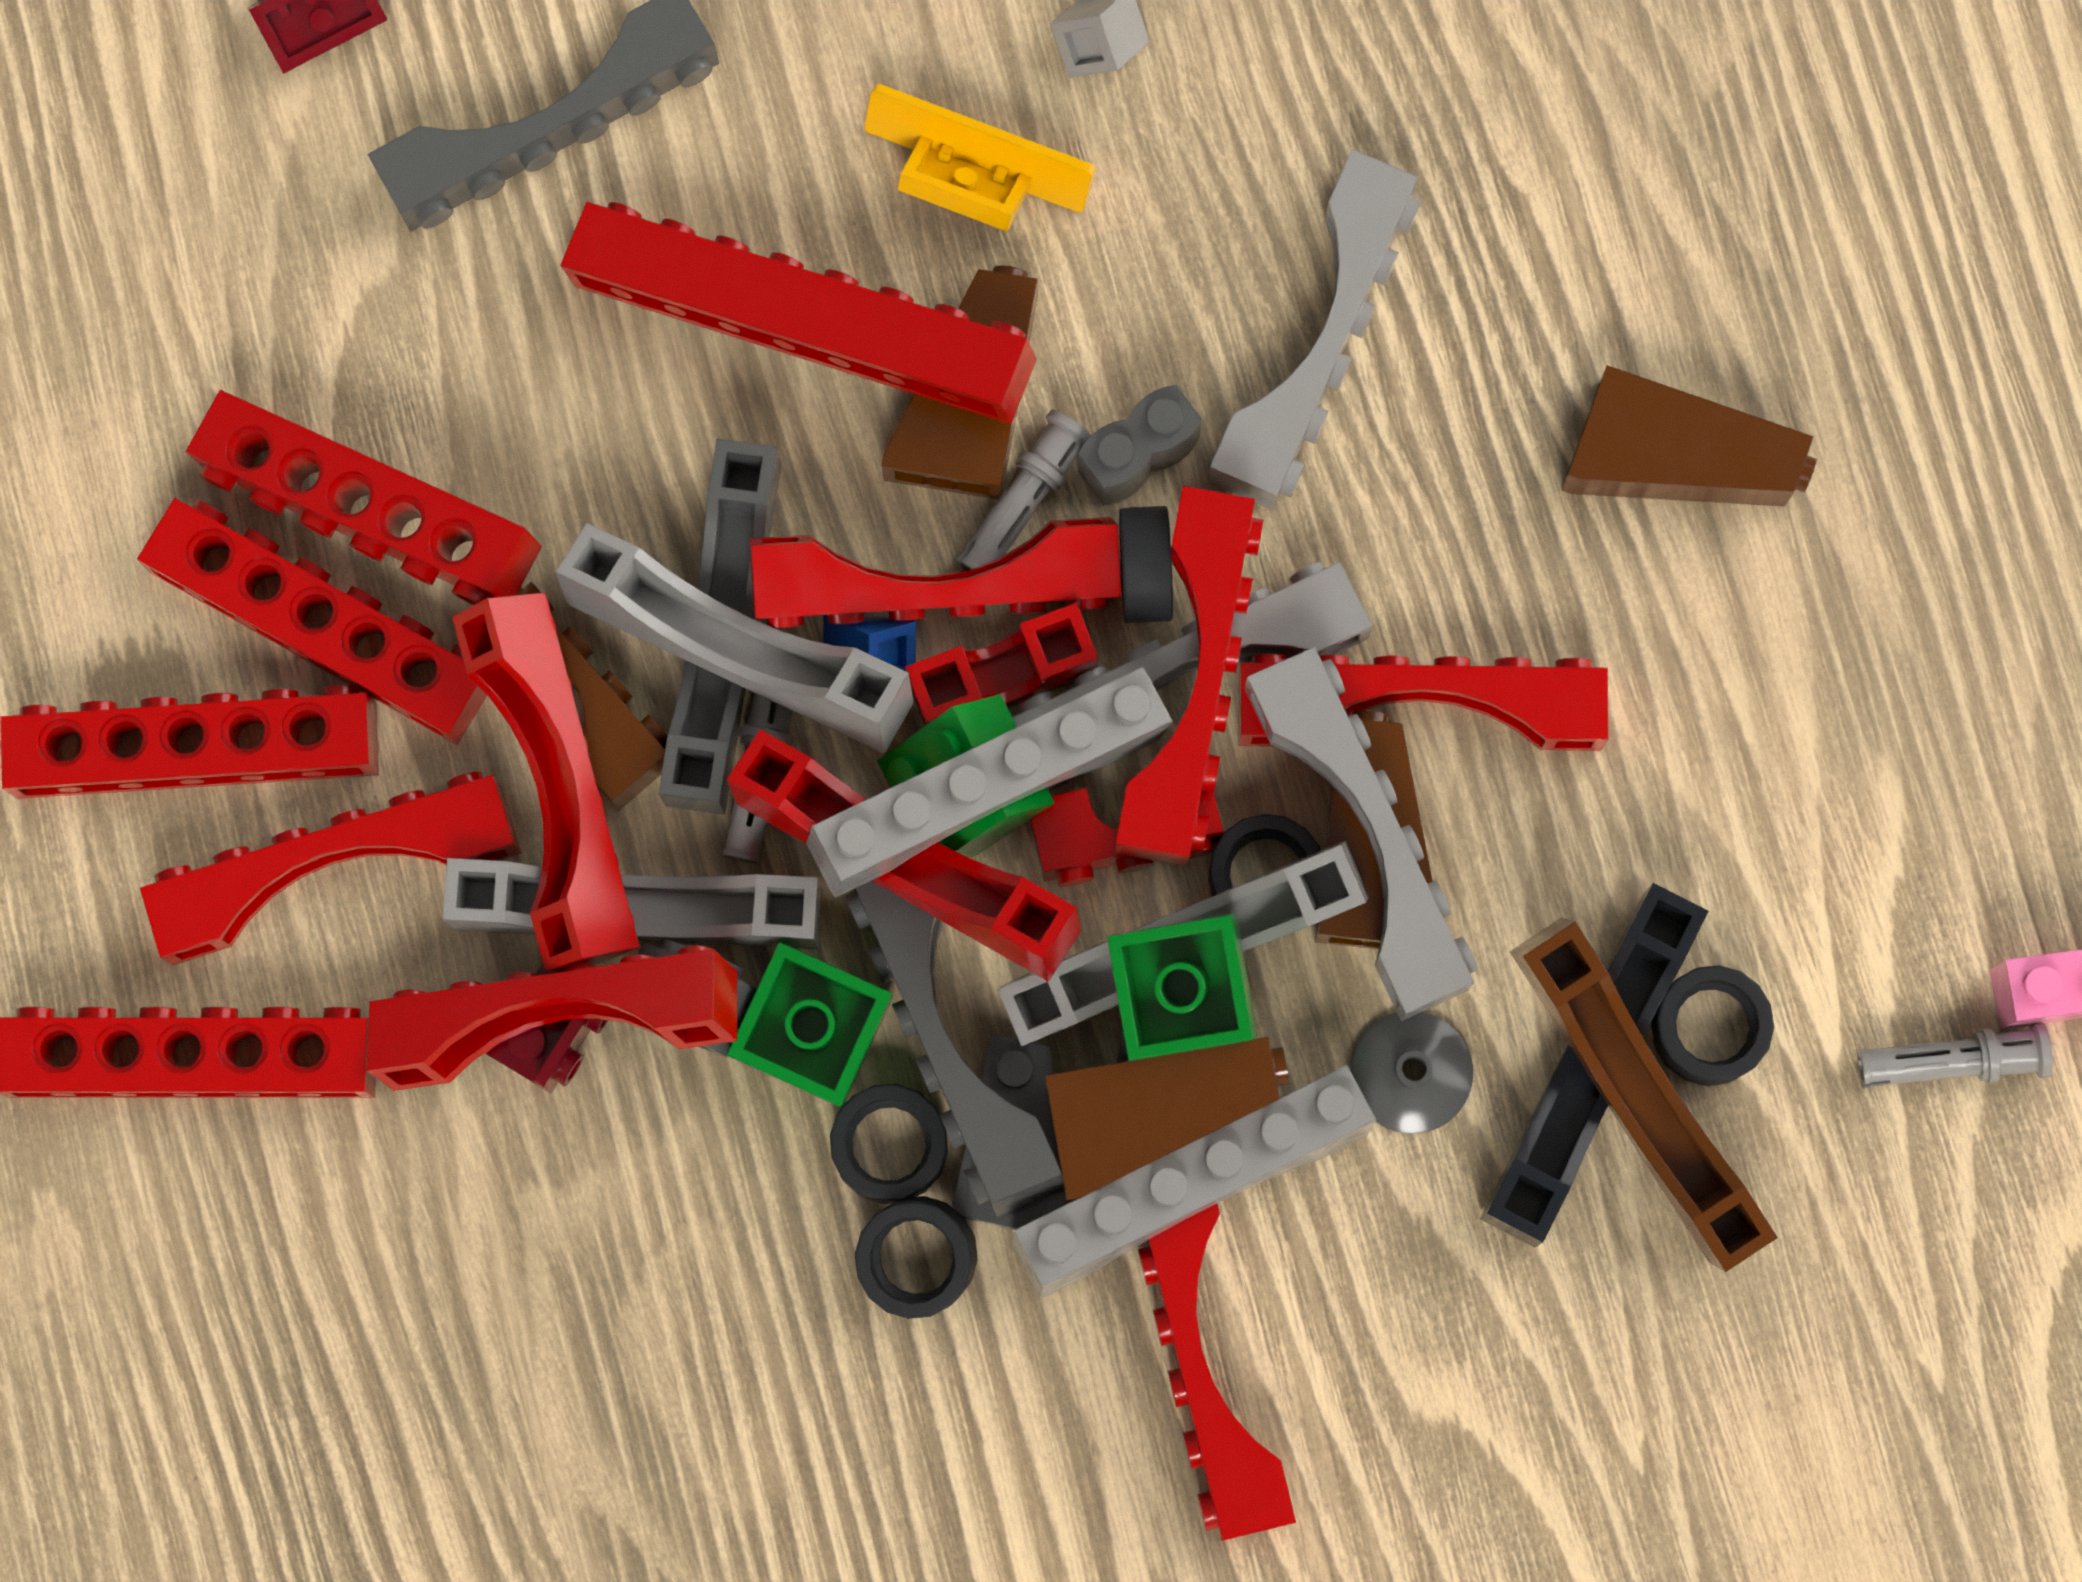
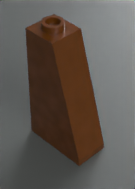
[881,265,1038,500]
[1561,365,1817,507]
[1315,710,1432,950]
[1045,1036,1289,1200]

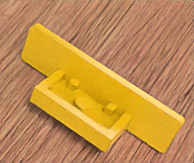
[864,84,1095,232]

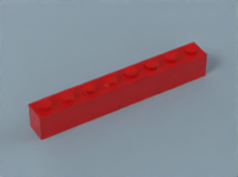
[560,202,1037,425]

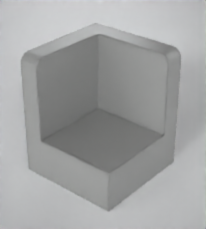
[1050,0,1149,78]

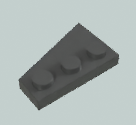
[952,1034,1067,1230]

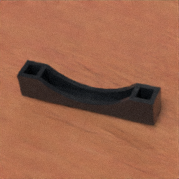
[1480,883,1709,1248]

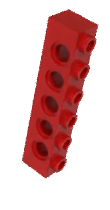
[185,390,542,605]
[137,498,487,745]
[0,685,379,799]
[0,1007,376,1098]

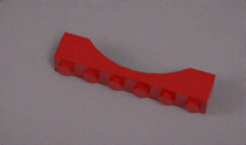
[1115,486,1264,867]
[749,517,1121,628]
[452,593,640,973]
[1238,654,1609,751]
[727,729,1081,982]
[140,771,522,965]
[366,946,737,1091]
[1138,1204,1296,1541]

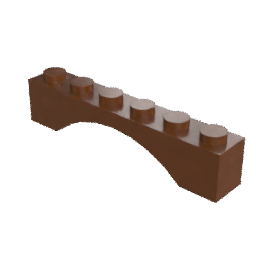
[1510,918,1778,1272]

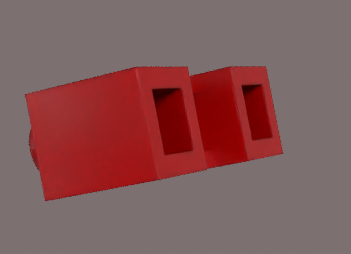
[905,602,1099,726]
[1030,788,1223,887]

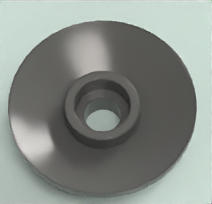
[1350,1012,1473,1134]

